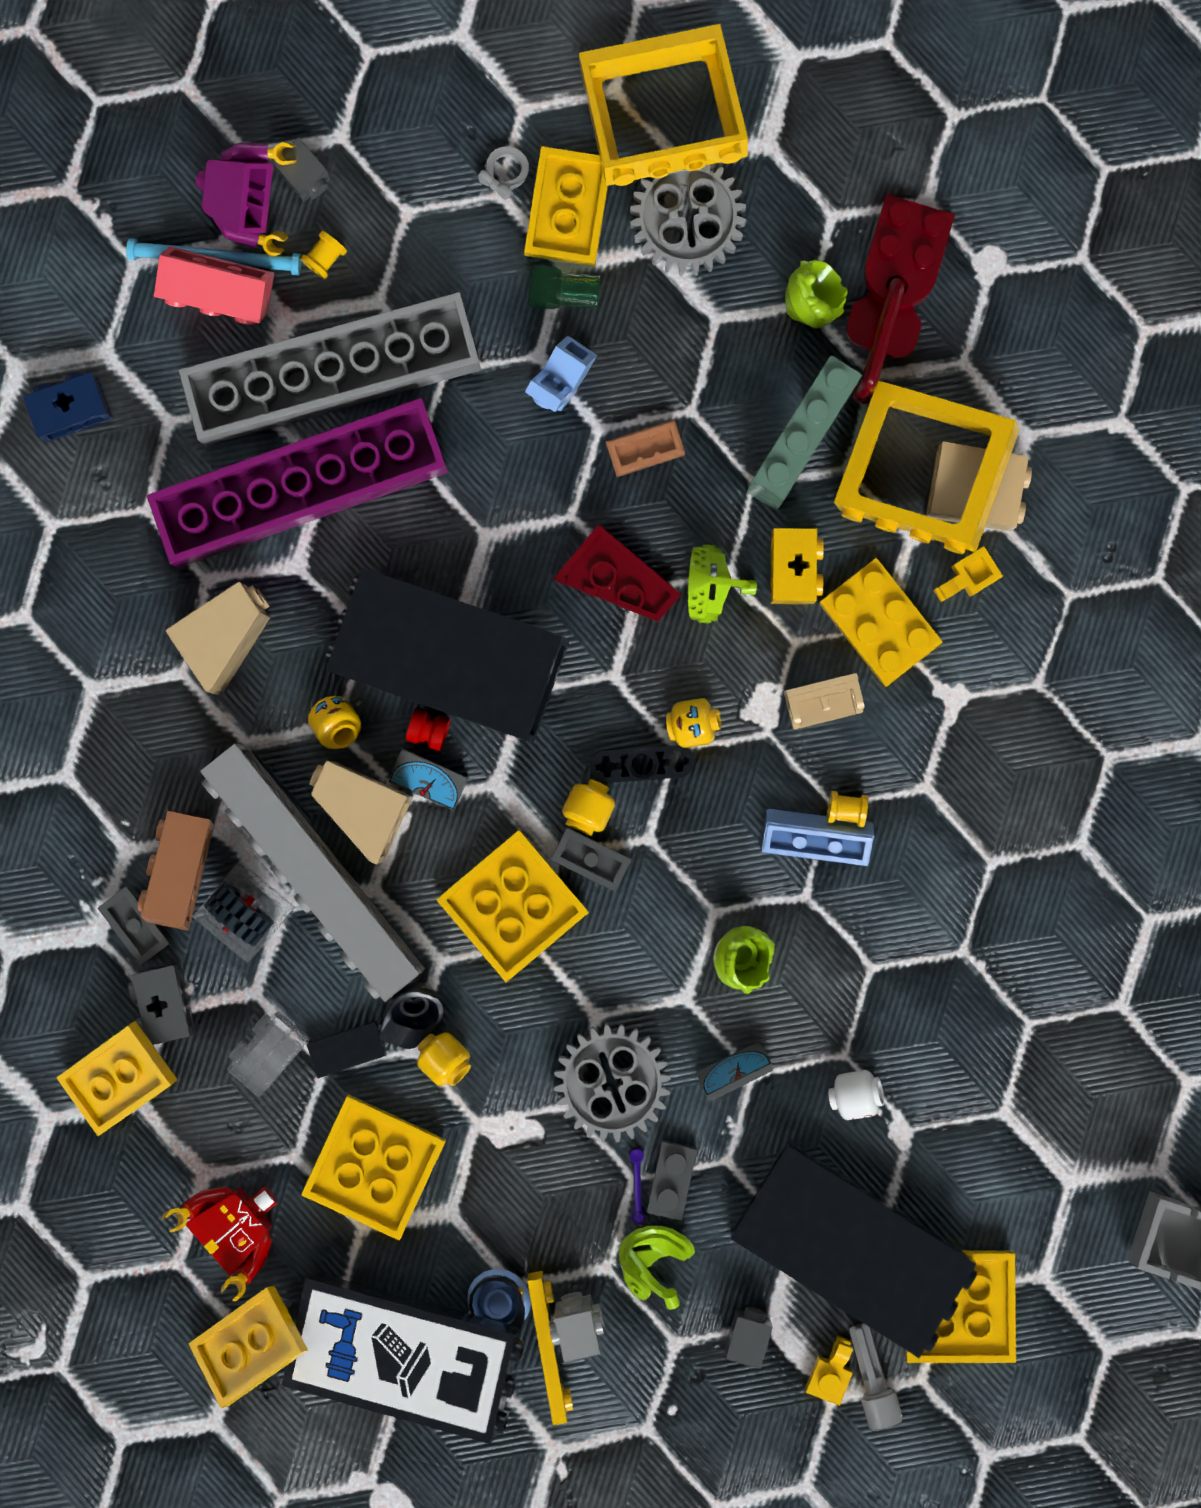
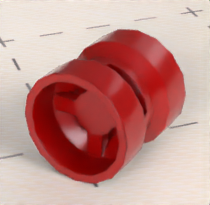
[406,707,451,751]

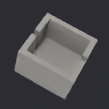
[1127,1191,1201,1290]

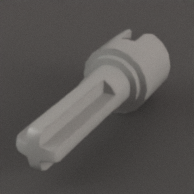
[849,1323,903,1430]

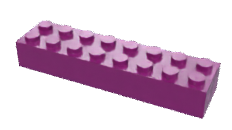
[146,398,449,568]

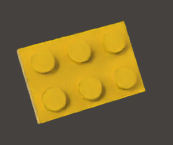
[524,146,608,267]
[819,558,943,687]
[56,1021,178,1136]
[188,1286,308,1408]

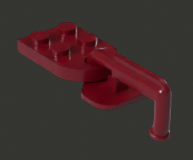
[846,194,955,405]

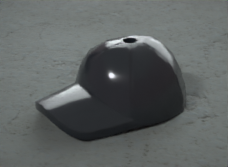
[379,982,444,1049]

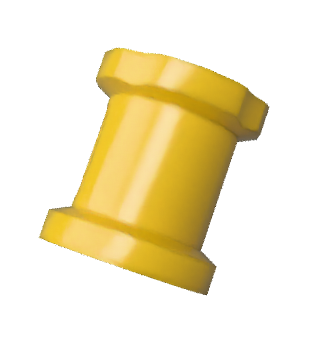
[300,231,347,280]
[827,791,868,827]

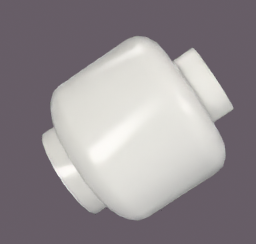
[828,1070,884,1120]

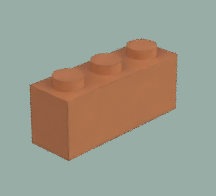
[138,811,215,931]

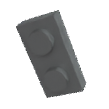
[551,828,632,892]
[97,886,172,966]
[646,1140,697,1221]

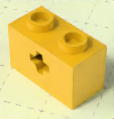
[770,528,824,604]

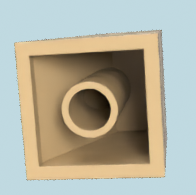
[165,582,270,695]
[310,761,413,864]

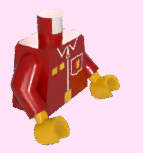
[162,1186,278,1301]

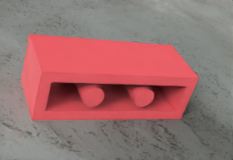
[154,246,274,325]

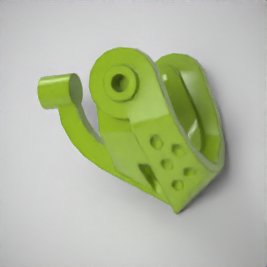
[688,545,757,623]
[619,1225,695,1310]

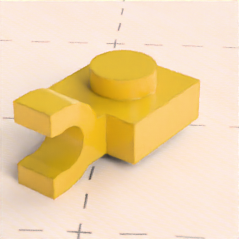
[933,546,1003,602]
[805,1335,853,1406]

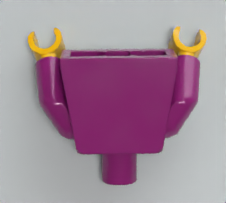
[196,142,297,256]

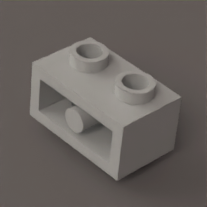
[549,1292,604,1363]

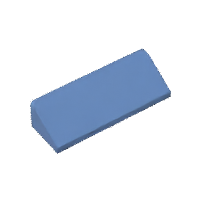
[761,809,874,866]

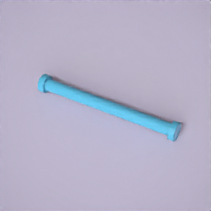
[126,238,302,275]

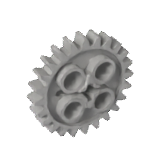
[630,164,746,276]
[554,1023,671,1142]

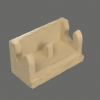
[784,673,865,730]

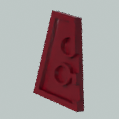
[553,524,682,622]

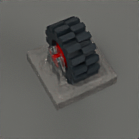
[193,861,296,964]

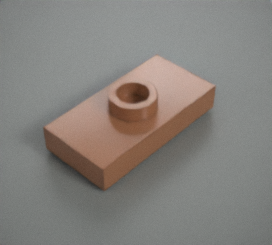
[606,420,685,477]

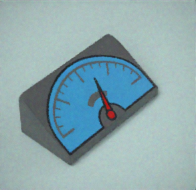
[389,749,469,811]
[697,1042,774,1101]

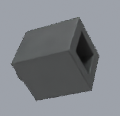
[271,137,331,202]
[724,1307,773,1369]

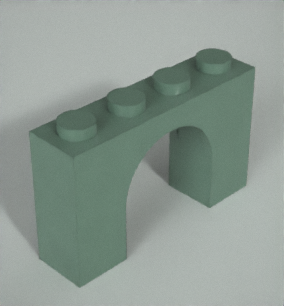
[747,355,862,511]

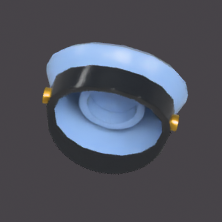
[467,1268,531,1328]

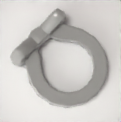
[478,146,529,200]

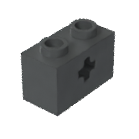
[128,963,196,1045]

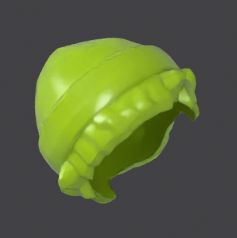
[785,260,848,328]
[713,926,775,994]

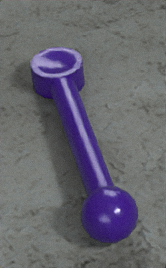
[629,1148,645,1225]

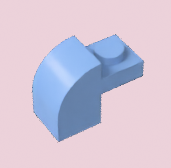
[525,336,597,412]

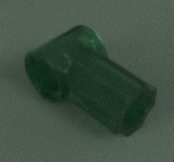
[528,266,600,309]

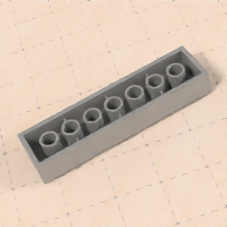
[179,292,481,447]
[200,744,425,1002]

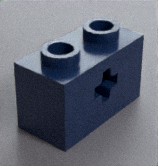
[23,370,113,443]

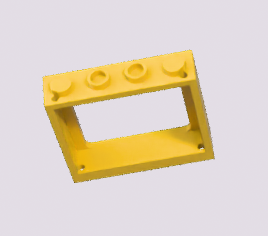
[579,24,748,186]
[834,380,1020,554]

